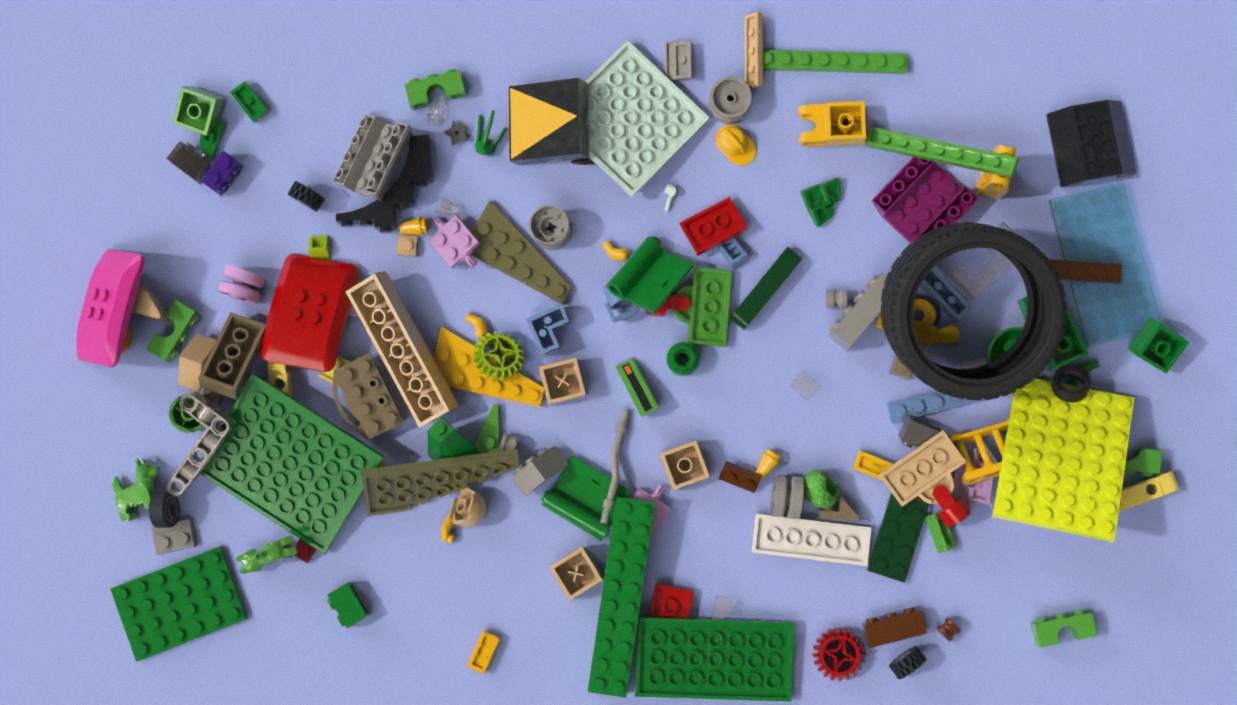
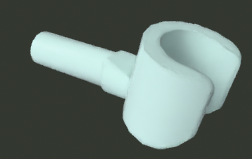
[664,184,677,212]

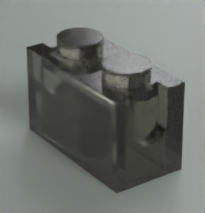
[166,141,212,185]

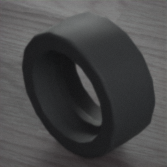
[1051,364,1091,403]

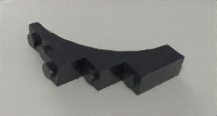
[336,135,432,233]

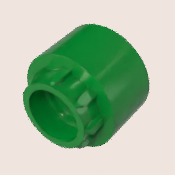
[666,342,700,376]

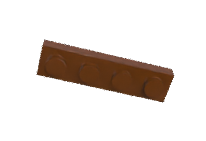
[1049,259,1122,284]

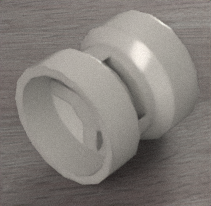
[826,289,847,309]

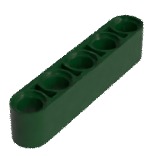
[730,247,803,330]

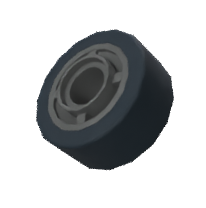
[149,491,180,528]

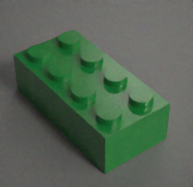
[1017,296,1089,371]

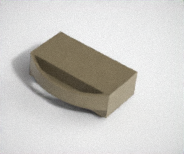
[333,352,405,439]

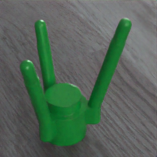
[474,110,507,156]

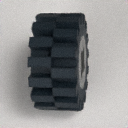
[288,181,325,212]
[889,646,926,680]

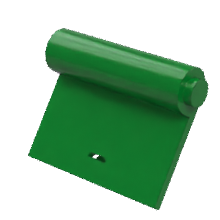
[607,236,694,314]
[541,455,631,541]

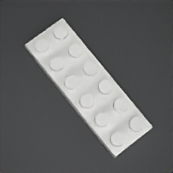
[751,514,872,566]

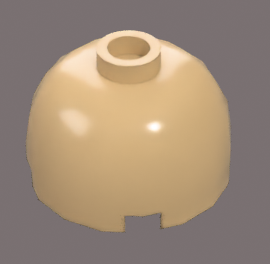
[449,488,486,528]

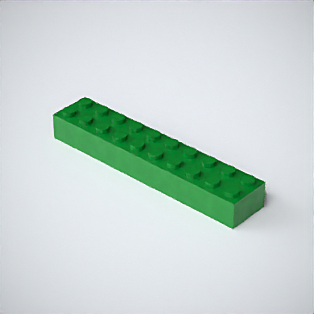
[588,495,655,698]

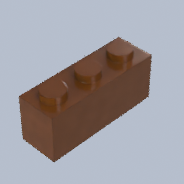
[862,607,927,648]

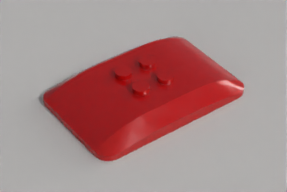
[259,254,359,372]

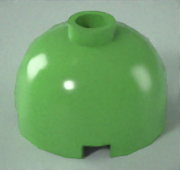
[169,395,203,433]

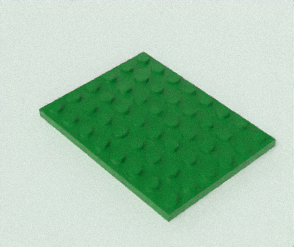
[201,373,385,554]

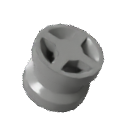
[499,433,519,451]

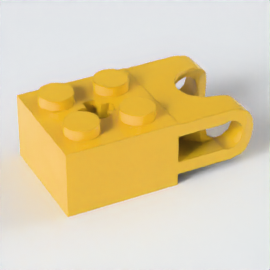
[798,101,866,147]
[976,145,1016,199]

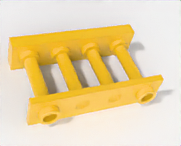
[950,418,1009,486]

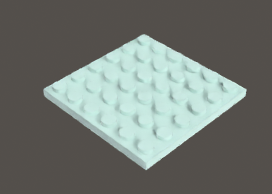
[585,40,710,198]

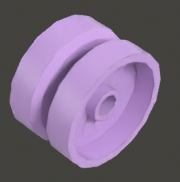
[217,265,266,304]

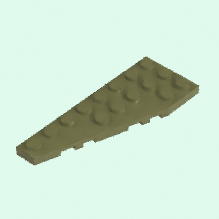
[361,449,519,516]

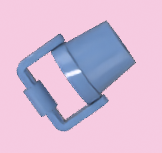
[603,284,640,323]

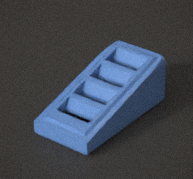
[717,237,749,270]

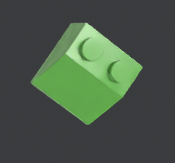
[172,86,226,136]

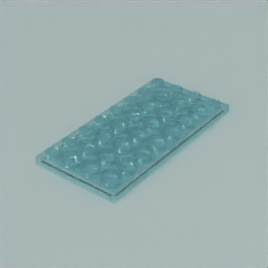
[1048,182,1161,347]

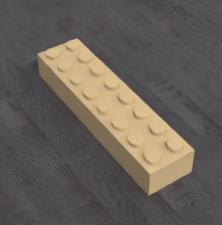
[346,271,459,428]

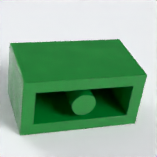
[327,582,370,628]

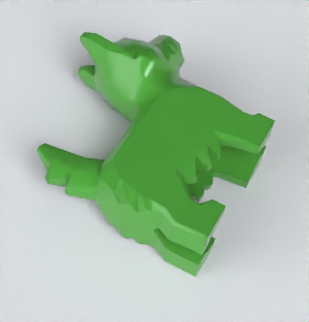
[111,458,160,522]
[235,535,297,574]

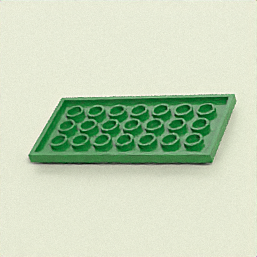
[635,617,794,702]

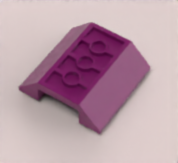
[871,157,980,244]

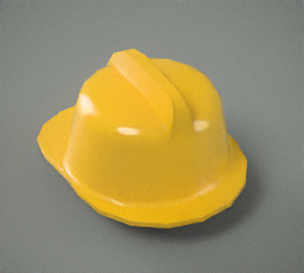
[715,125,756,166]

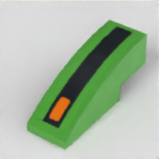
[615,358,658,417]

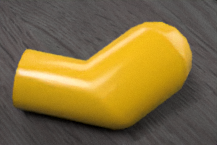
[602,240,630,261]

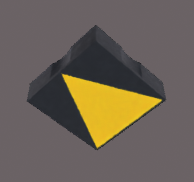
[509,78,589,165]

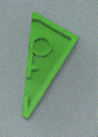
[474,404,499,454]

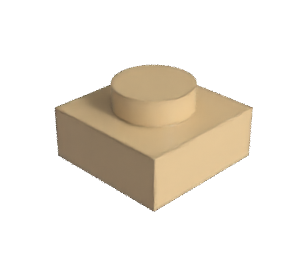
[397,236,418,257]

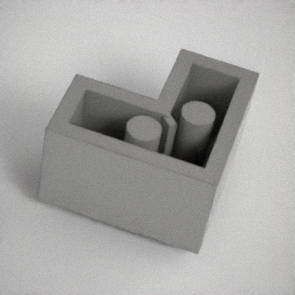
[511,446,568,497]

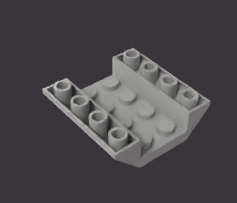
[333,114,413,201]

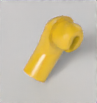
[465,313,488,339]
[441,514,455,544]

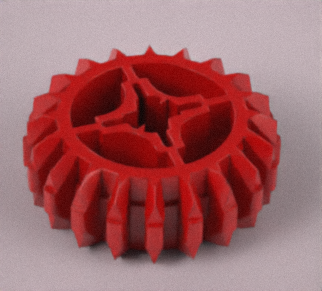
[812,628,866,681]

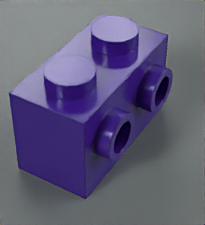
[201,151,243,196]

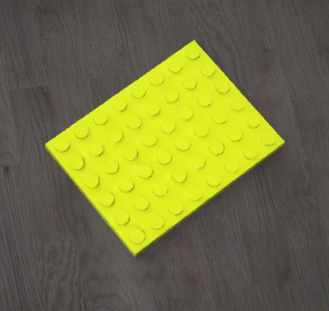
[992,379,1134,542]

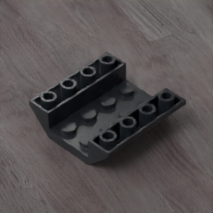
[1046,100,1136,188]

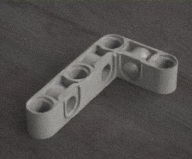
[167,391,234,496]

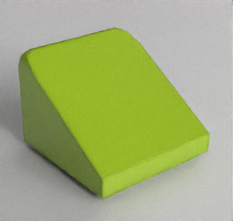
[308,236,330,259]

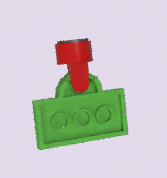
[645,267,732,347]

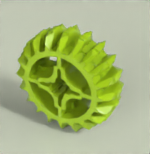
[473,331,525,382]

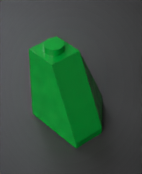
[427,417,481,460]

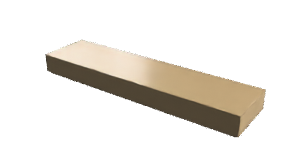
[745,12,763,90]

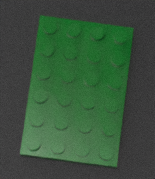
[110,546,248,662]

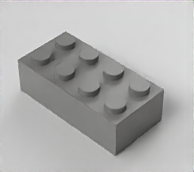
[828,273,886,351]

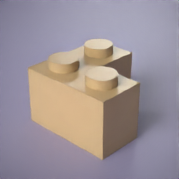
[178,333,216,392]

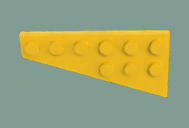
[433,326,544,407]

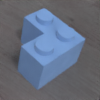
[526,304,570,356]

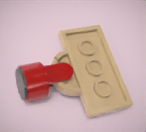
[879,430,971,528]

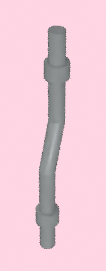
[600,410,630,524]

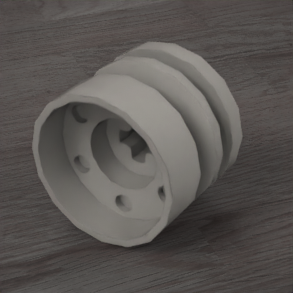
[529,205,572,250]

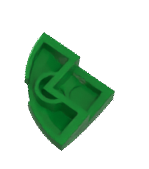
[800,177,841,227]

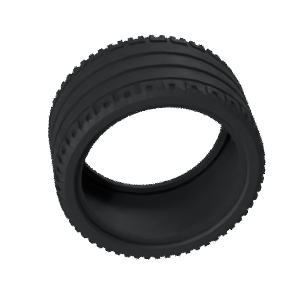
[881,222,1067,400]

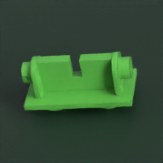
[925,513,956,553]

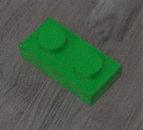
[230,81,269,123]

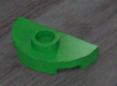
[199,123,227,160]

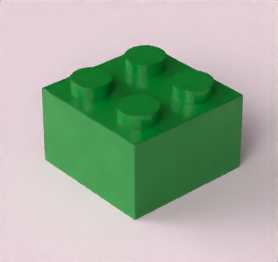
[1128,317,1189,374]

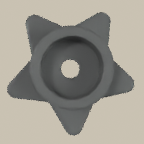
[444,121,468,145]

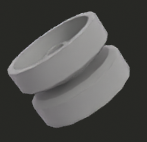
[709,76,752,124]
[770,474,804,519]

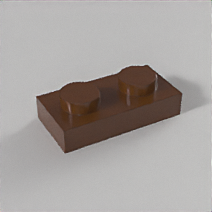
[719,461,762,493]

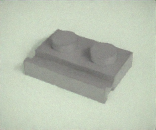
[664,40,693,81]
[151,519,196,555]

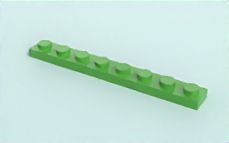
[763,50,908,74]
[865,127,1019,178]

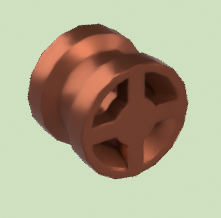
[936,617,961,642]

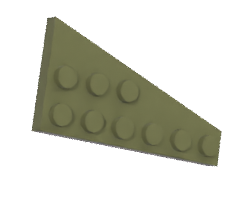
[471,201,572,305]

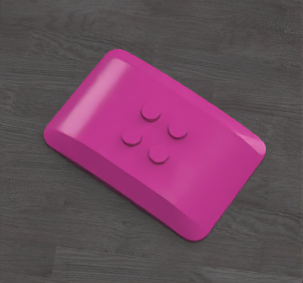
[76,249,145,368]

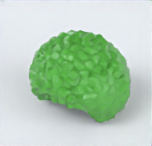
[803,469,840,509]

